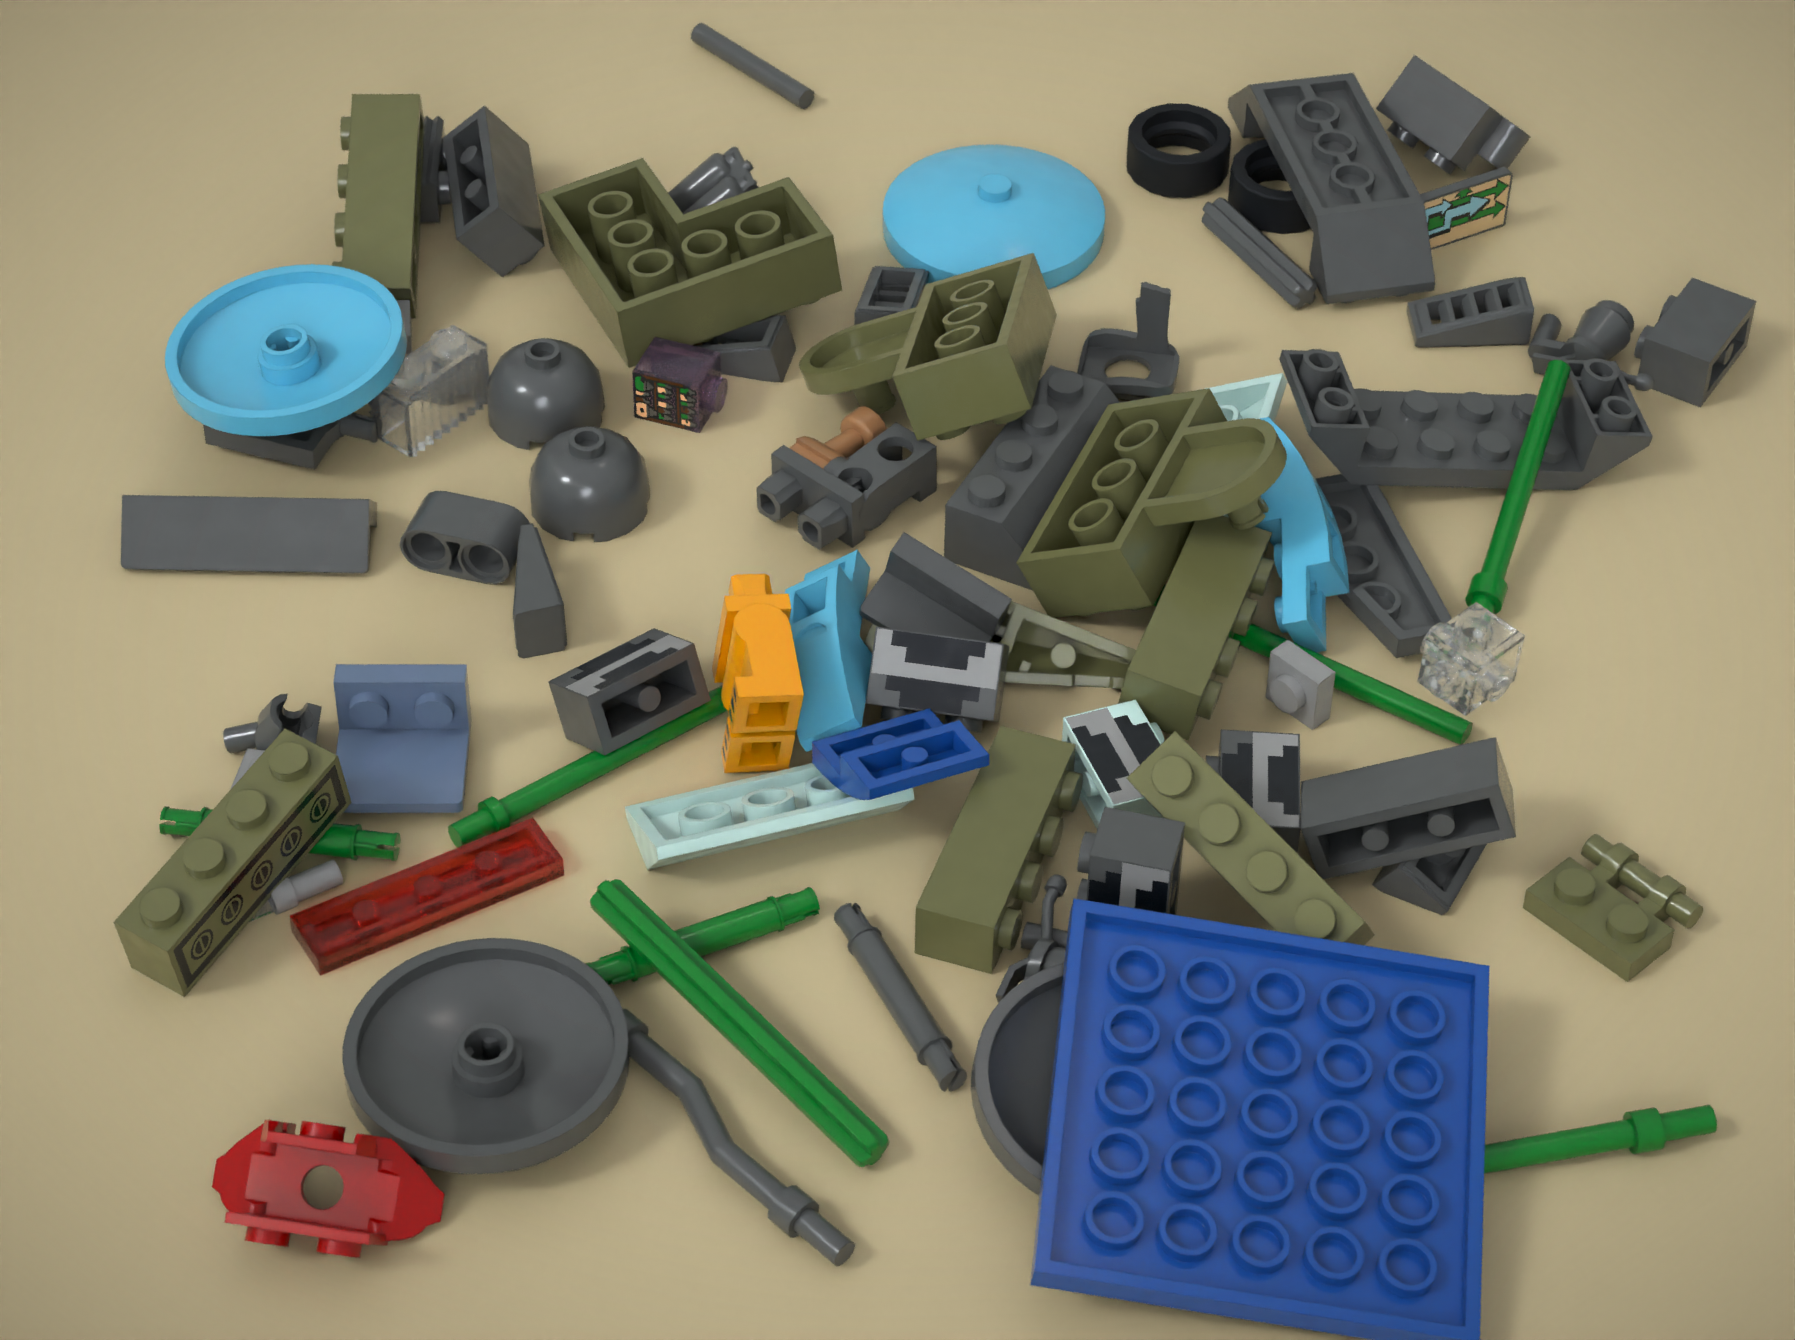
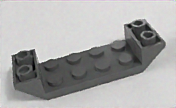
[1228,73,1435,304]
[1279,349,1653,490]

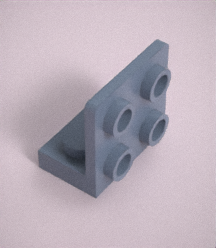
[333,664,472,813]

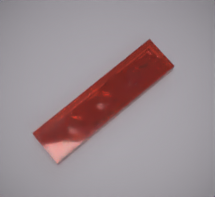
[289,817,564,975]

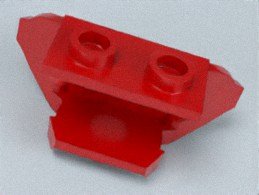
[212,1119,445,1258]

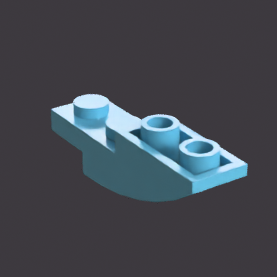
[1255,417,1350,652]
[785,549,872,752]

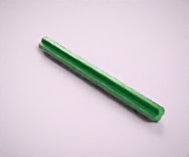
[590,879,889,1168]

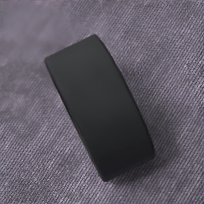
[1126,103,1231,198]
[1228,139,1311,234]

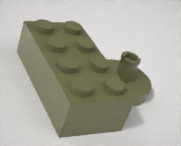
[799,253,1057,441]
[1016,388,1287,618]

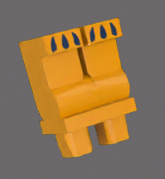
[712,574,804,773]

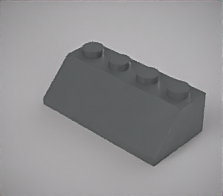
[944,365,1120,591]

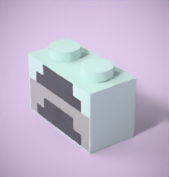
[1062,699,1165,829]

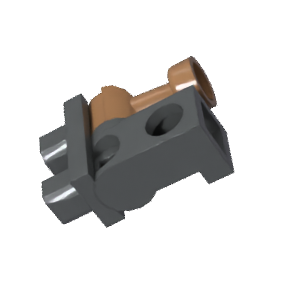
[756,406,937,550]

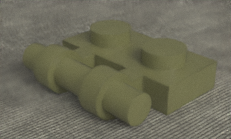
[1523,834,1703,982]

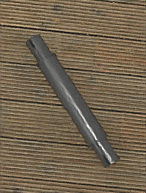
[834,903,967,1092]

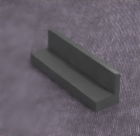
[121,495,377,573]

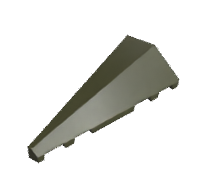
[864,601,1136,689]

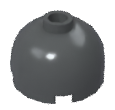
[487,338,605,450]
[529,426,650,542]

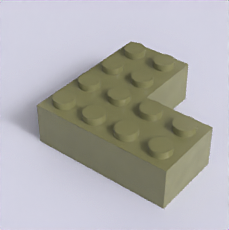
[538,158,842,368]

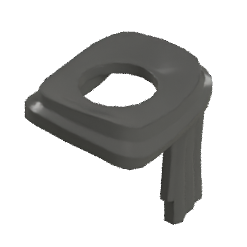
[1077,282,1180,401]

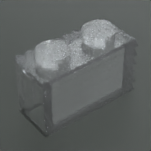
[368,325,490,457]

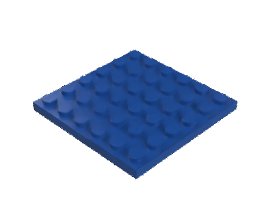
[1030,898,1490,1340]

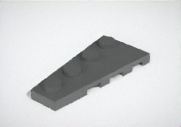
[1315,474,1458,658]

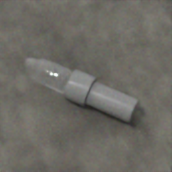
[249,859,343,922]

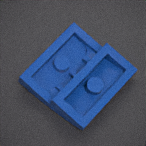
[812,708,989,800]

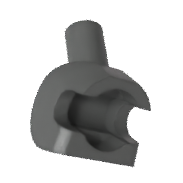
[223,694,322,753]

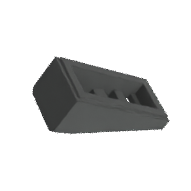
[855,266,929,325]
[1406,277,1534,347]
[663,315,796,382]
[513,523,567,658]

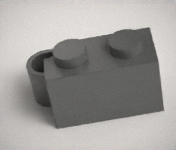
[1376,55,1530,175]

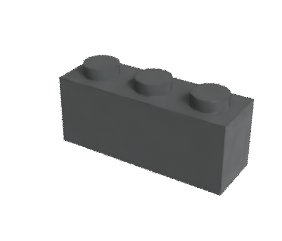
[443,105,545,277]
[1301,737,1516,880]

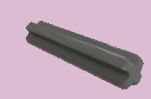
[1202,198,1317,309]

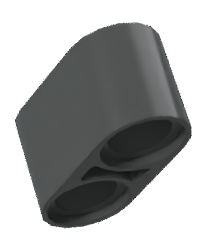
[400,491,530,584]

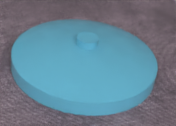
[882,144,1105,290]
[165,264,407,437]

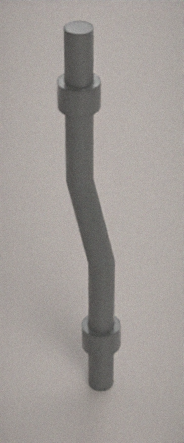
[623,1009,855,1266]

